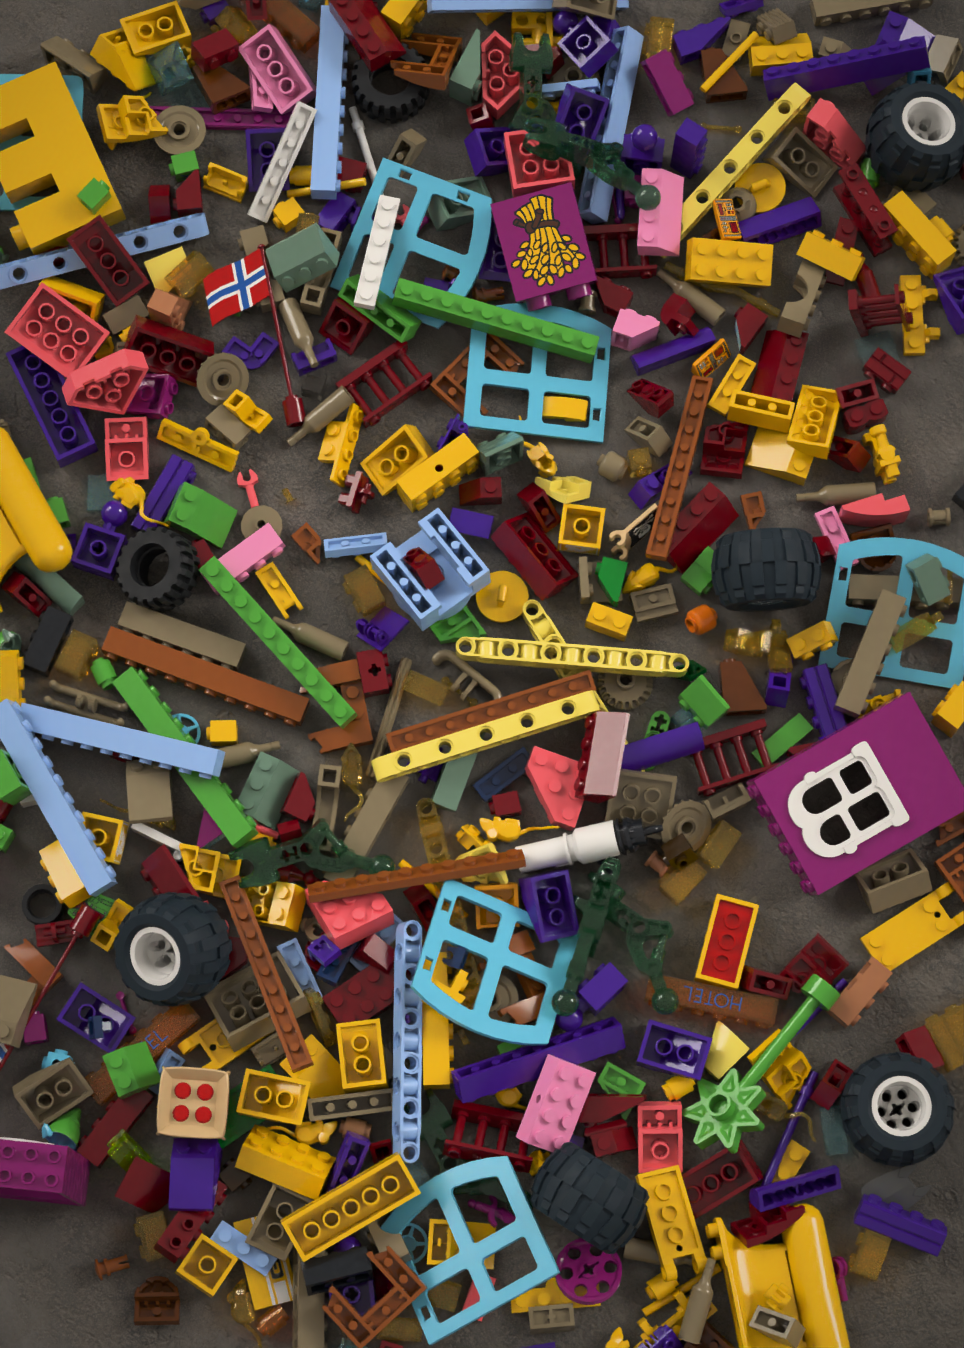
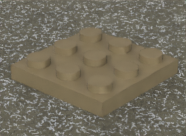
[605,769,677,839]

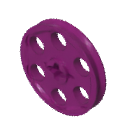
[555,1238,622,1305]

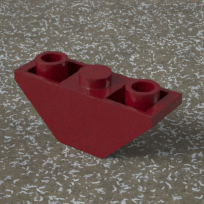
[627,378,674,418]

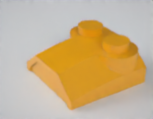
[474,882,520,929]

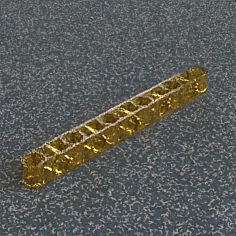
[416,798,481,1010]

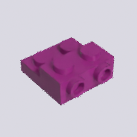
[125,373,178,419]

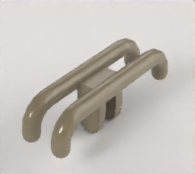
[432,649,502,701]
[43,680,130,727]

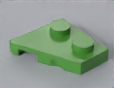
[429,606,487,644]
[597,1061,646,1120]

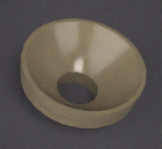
[721,187,757,222]

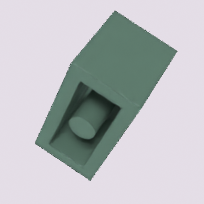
[905,553,951,606]

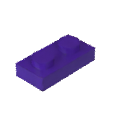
[719,0,764,18]

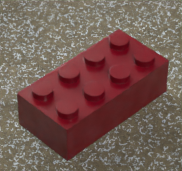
[322,964,411,1023]

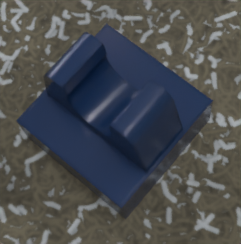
[442,946,469,972]
[88,1015,113,1040]

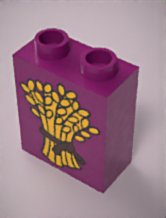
[490,182,598,312]

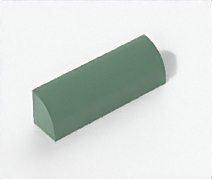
[13,553,85,616]
[428,732,485,812]

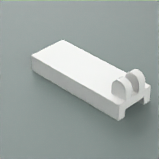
[131,823,182,862]

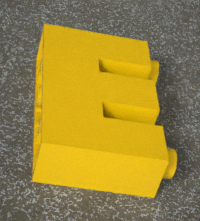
[0,62,126,255]

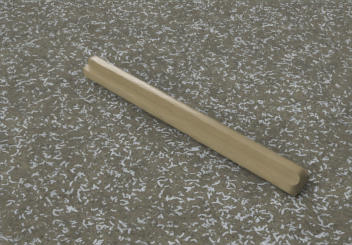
[366,657,412,779]

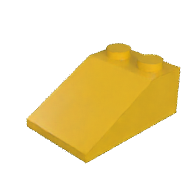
[119,0,192,56]
[360,424,435,496]
[744,427,814,486]
[336,1018,389,1094]
[280,1034,345,1099]
[236,1068,311,1126]

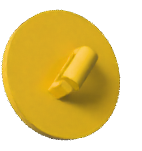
[734,163,786,214]
[476,571,529,623]

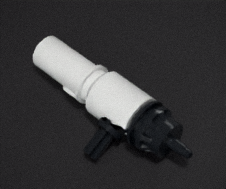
[515,817,663,882]

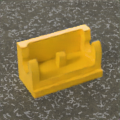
[203,162,249,203]

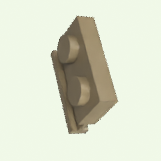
[630,583,679,624]

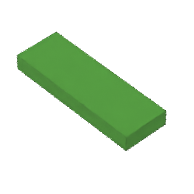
[751,713,814,767]

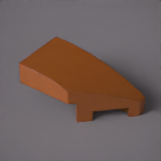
[740,491,766,530]
[290,522,321,564]

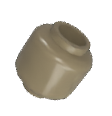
[596,451,629,482]

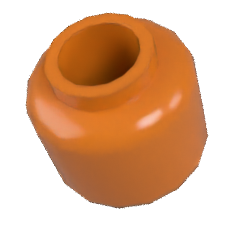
[685,604,718,635]

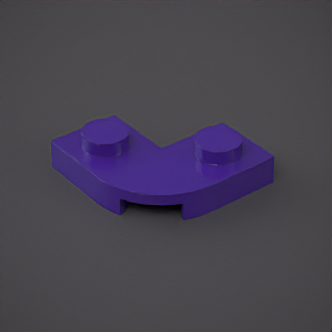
[221,332,279,370]

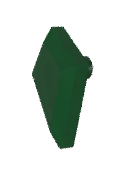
[672,660,707,682]

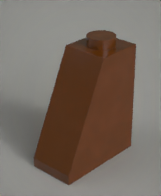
[699,47,748,104]
[192,65,251,115]
[718,658,767,717]

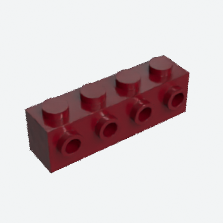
[153,1180,228,1264]

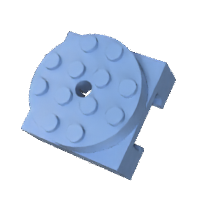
[370,508,491,631]

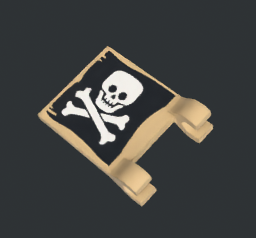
[609,503,658,562]

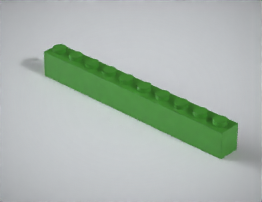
[391,278,600,364]
[199,556,358,729]
[112,666,259,849]

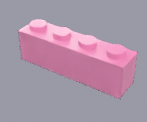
[200,522,286,596]

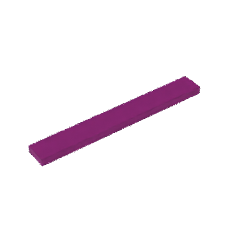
[149,106,293,130]

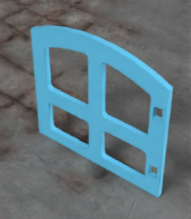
[330,158,492,329]
[463,303,612,444]
[818,537,964,688]
[410,879,579,1045]
[380,1156,560,1345]

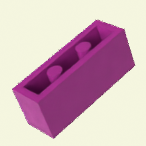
[640,49,694,117]

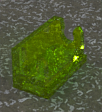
[107,1128,154,1172]

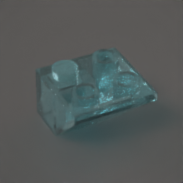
[146,41,194,96]

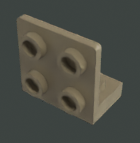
[578,556,623,604]

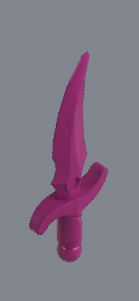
[468,1194,544,1235]

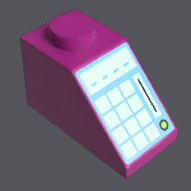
[196,808,226,849]

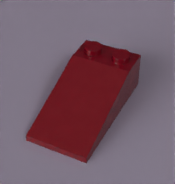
[66,215,151,307]
[682,1139,764,1219]

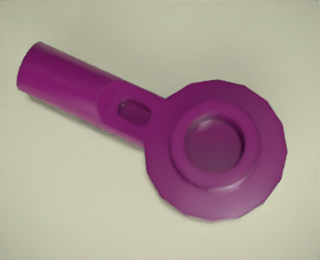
[832,1256,848,1302]

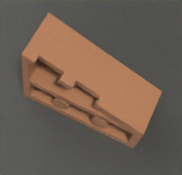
[147,288,193,331]
[826,956,893,1028]

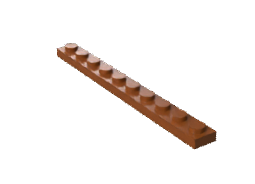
[645,375,713,562]
[385,670,596,753]
[307,849,526,903]
[219,875,314,1073]

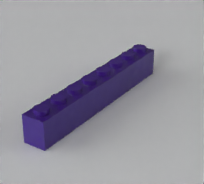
[763,36,930,101]
[451,1016,626,1103]

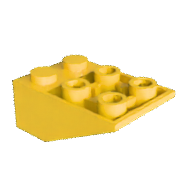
[90,28,158,91]
[231,876,306,932]
[427,1219,496,1270]

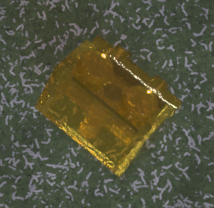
[210,6,258,60]

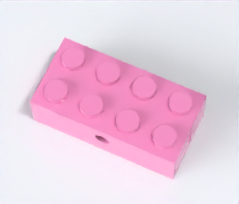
[516,1054,596,1152]

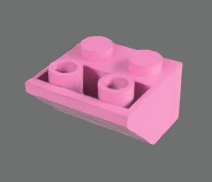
[611,309,660,351]

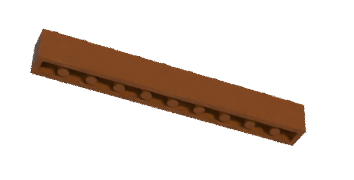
[101,626,310,727]

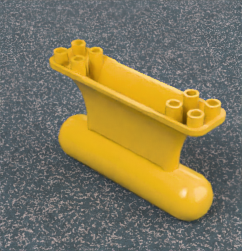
[0,427,73,613]
[705,1203,850,1348]

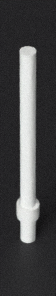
[349,106,384,195]

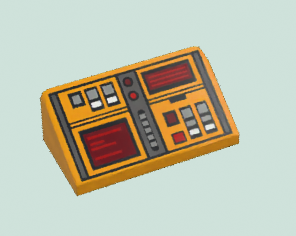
[712,199,742,241]
[691,338,731,377]

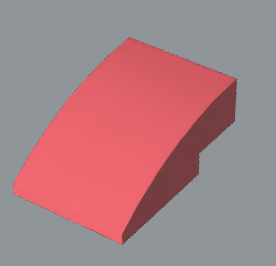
[104,417,149,481]
[838,493,910,527]
[637,1101,683,1173]

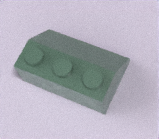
[265,222,340,293]
[238,751,300,830]

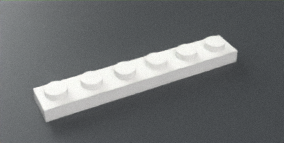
[247,101,317,223]
[354,195,400,310]

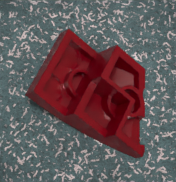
[700,421,749,479]
[778,933,849,993]
[115,1155,170,1214]
[730,1201,805,1248]

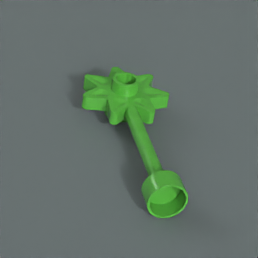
[682,974,840,1154]

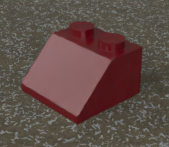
[318,297,375,355]

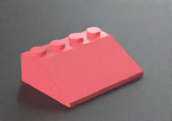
[4,283,110,378]

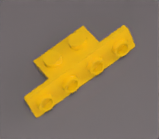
[318,403,364,487]

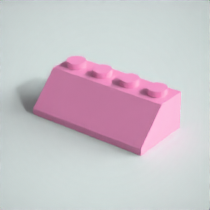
[239,24,316,115]
[637,168,684,256]

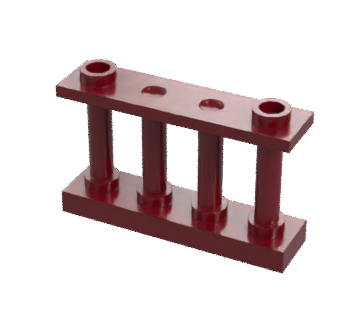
[833,162,898,257]
[584,223,657,279]
[848,284,913,337]
[335,340,433,428]
[690,718,780,797]
[443,1099,533,1173]

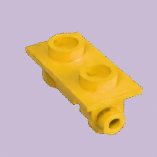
[455,824,496,850]

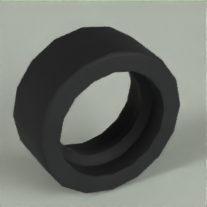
[21,884,65,925]

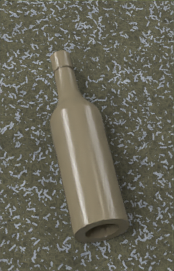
[657,269,726,326]
[278,298,319,368]
[286,385,355,447]
[796,482,876,506]
[272,616,349,661]
[217,741,281,770]
[623,1237,692,1267]
[678,1257,716,1344]

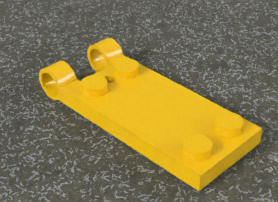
[860,882,964,971]
[177,1018,276,1070]
[635,1165,707,1282]

